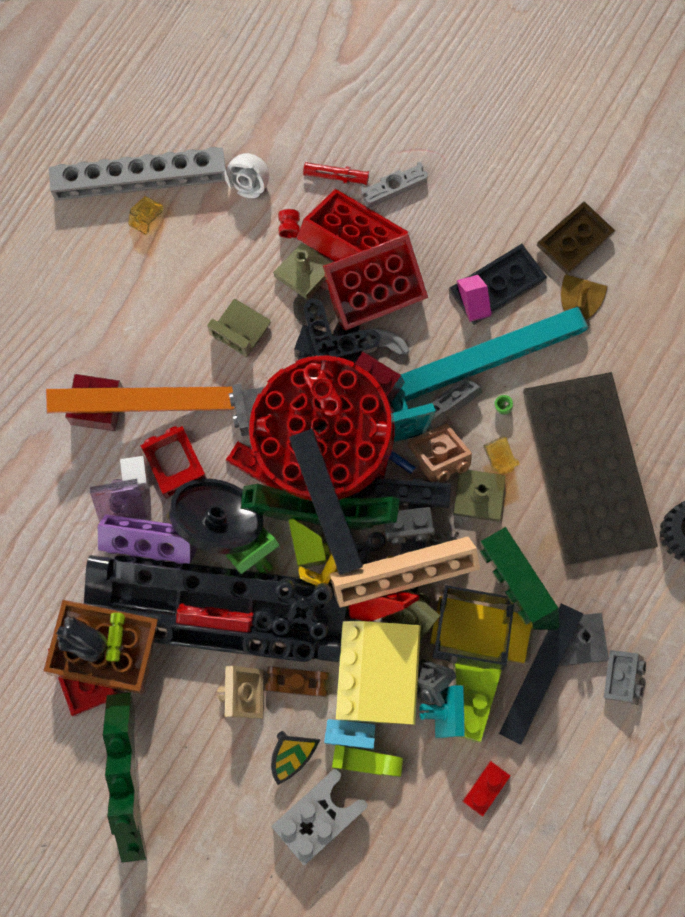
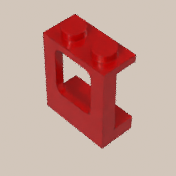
[140,426,207,499]

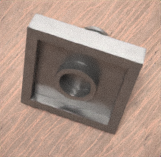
[560,613,609,666]

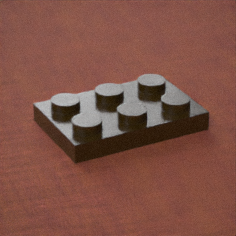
[536,201,616,275]

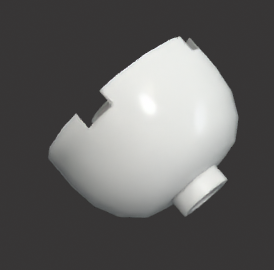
[224,153,269,198]

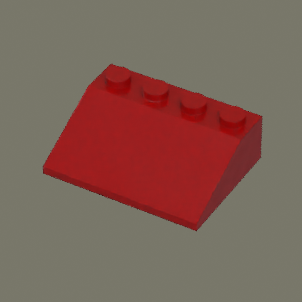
[297,189,408,261]
[323,234,428,330]

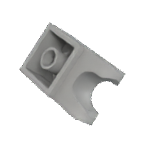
[271,769,368,866]

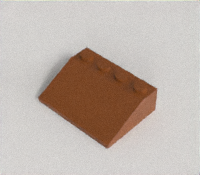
[43,600,158,695]

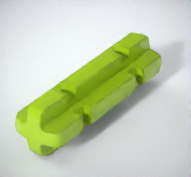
[106,612,125,662]

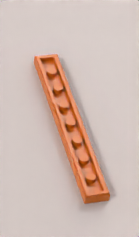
[46,387,234,414]

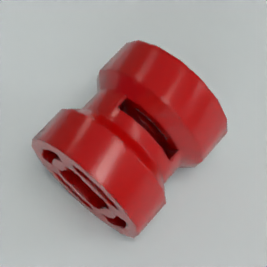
[278,209,300,238]

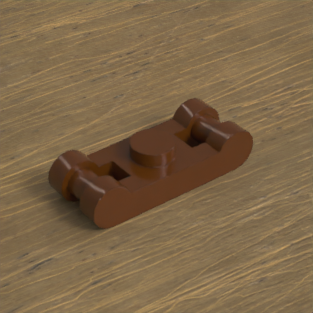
[265,666,329,698]

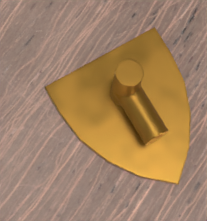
[560,274,608,321]

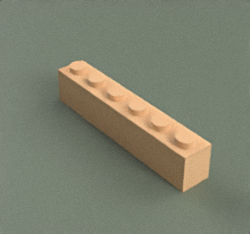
[330,537,480,608]

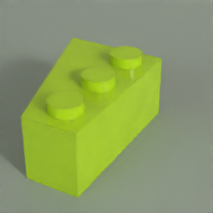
[453,663,502,743]

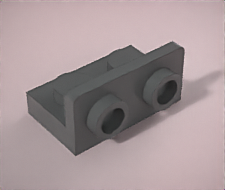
[384,507,435,545]
[604,650,646,705]
[417,659,457,706]

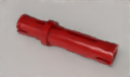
[303,162,369,185]

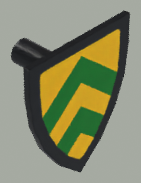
[271,731,320,785]

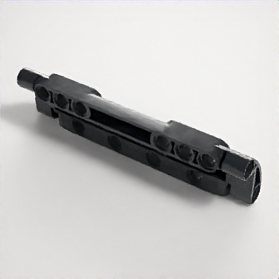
[83,555,346,663]

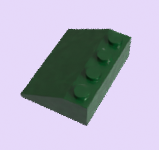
[479,527,559,630]

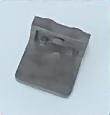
[229,383,264,436]

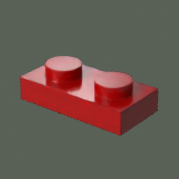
[462,761,511,817]

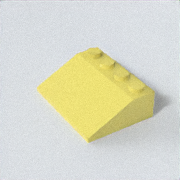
[336,621,421,725]

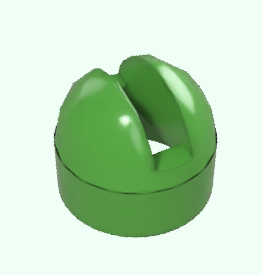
[495,395,513,415]

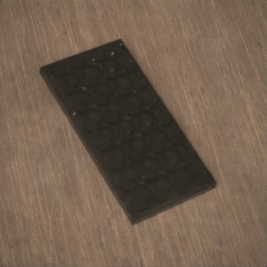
[523,372,658,566]

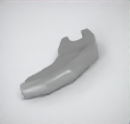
[356,327,409,355]

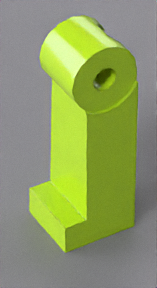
[332,745,404,777]

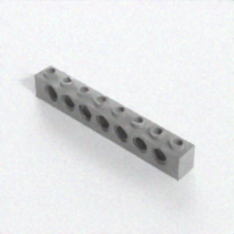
[49,147,226,201]

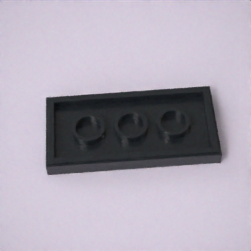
[449,243,547,325]

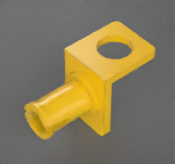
[298,554,338,585]

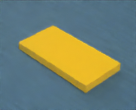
[430,596,531,664]

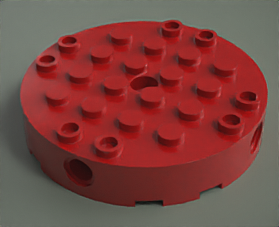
[249,356,395,501]

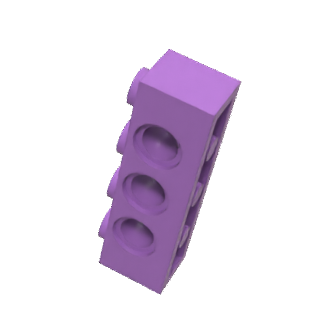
[97,514,196,564]

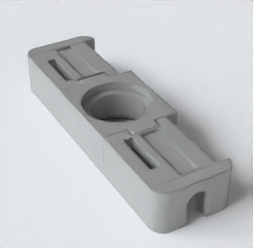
[361,162,428,207]

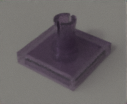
[90,478,147,522]

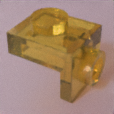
[483,436,520,474]

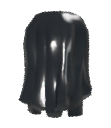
[56,616,108,662]

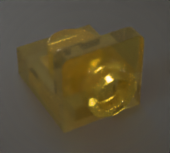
[128,196,163,235]

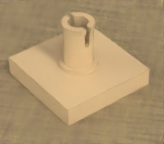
[217,666,264,719]

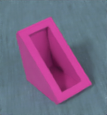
[457,275,491,322]

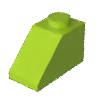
[289,519,330,569]

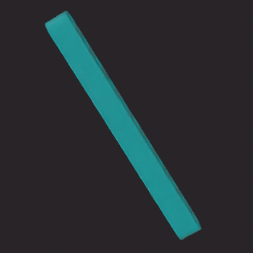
[390,307,588,407]

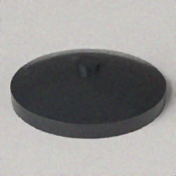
[169,478,264,554]

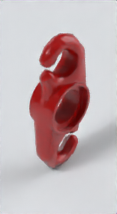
[303,363,342,417]

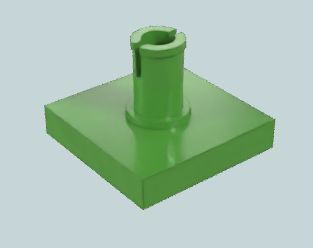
[225,527,280,574]

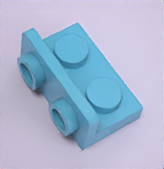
[324,719,375,750]

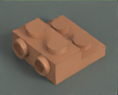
[408,424,472,483]

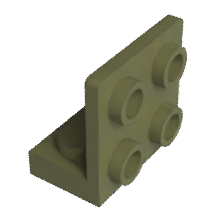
[207,299,271,358]

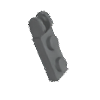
[429,377,483,429]

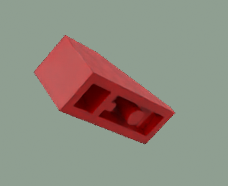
[349,591,419,622]

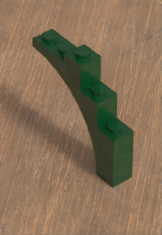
[240,483,400,530]
[102,692,147,863]

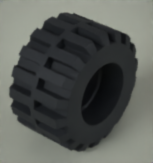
[659,501,685,562]

